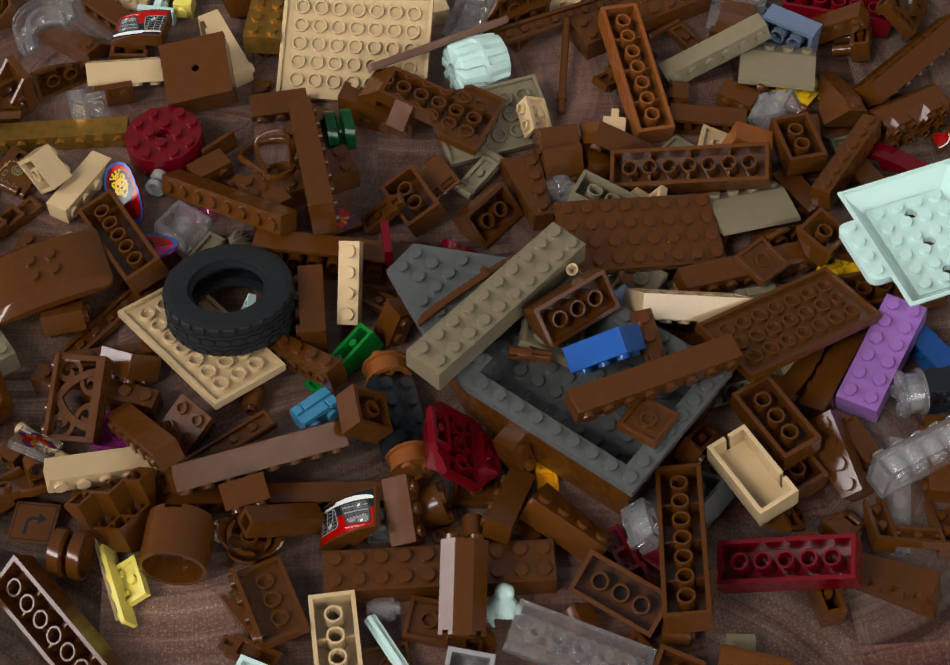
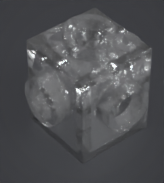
[545,174,575,204]

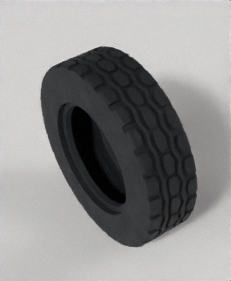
[162,244,296,357]

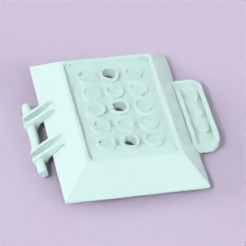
[837,158,950,307]

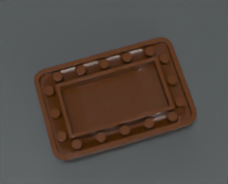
[0,227,114,325]

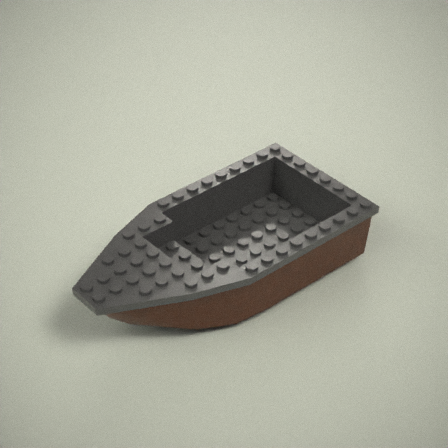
[387,243,733,518]

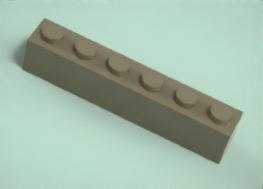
[657,13,771,88]

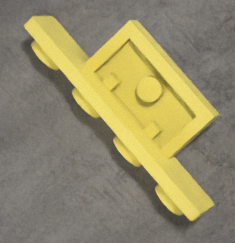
[99,544,151,628]

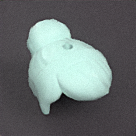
[486,583,521,628]

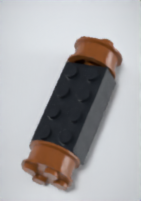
[362,350,435,485]

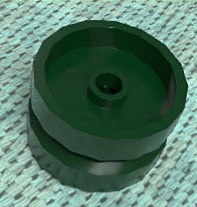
[323,107,357,150]

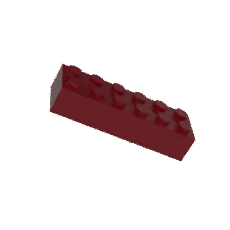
[781,0,891,39]
[716,533,862,594]

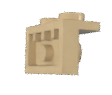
[516,96,552,138]

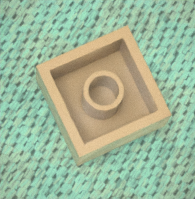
[17,143,72,194]

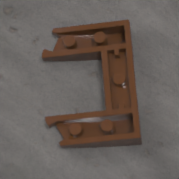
[862,495,950,558]

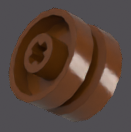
[46,526,95,581]

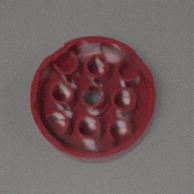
[124,107,205,177]

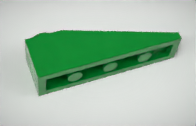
[303,322,384,393]

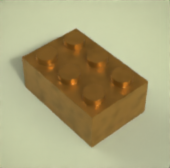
[242,0,284,55]

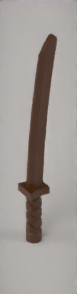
[417,256,512,327]

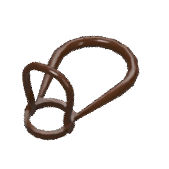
[238,128,297,181]

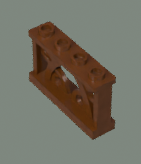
[874,0,931,41]
[41,353,113,446]

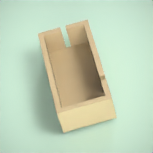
[707,424,799,526]

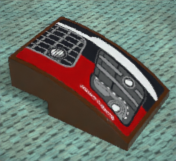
[109,9,173,50]
[320,486,380,551]

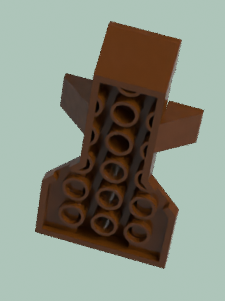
[358,66,506,156]

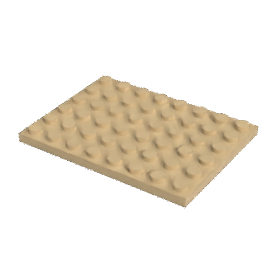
[276,0,434,102]

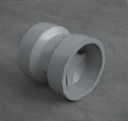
[145,169,167,197]

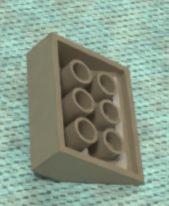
[738,43,816,91]
[708,181,801,236]

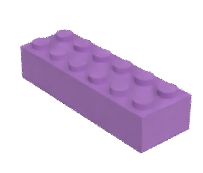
[836,294,927,423]

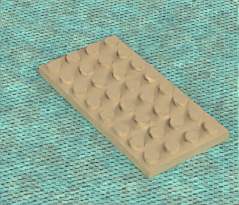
[118,287,286,410]

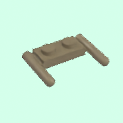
[453,145,504,200]

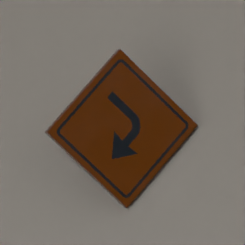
[6,501,62,545]

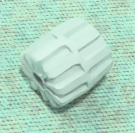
[442,33,511,90]

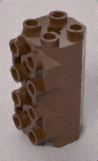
[865,84,950,148]
[438,533,488,639]

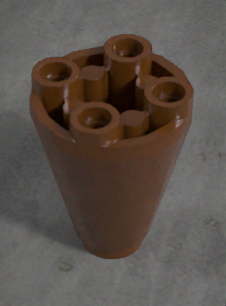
[418,480,456,528]

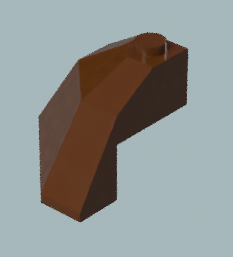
[64,467,156,553]

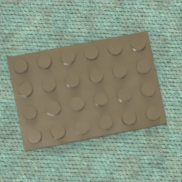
[440,74,555,168]

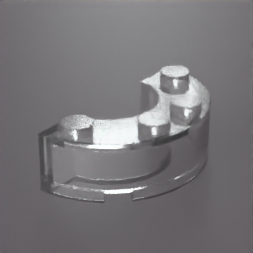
[12,0,78,58]

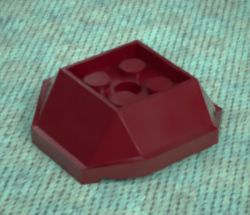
[422,401,501,492]

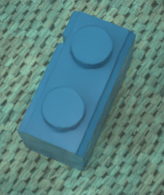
[290,387,339,429]

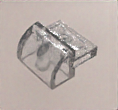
[65,89,111,119]

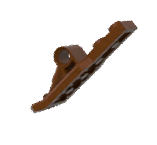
[0,451,95,504]
[415,513,542,546]

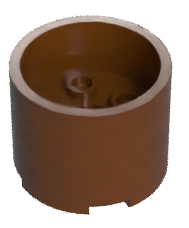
[137,503,216,586]

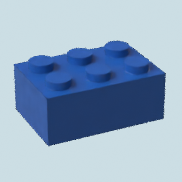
[562,323,647,375]

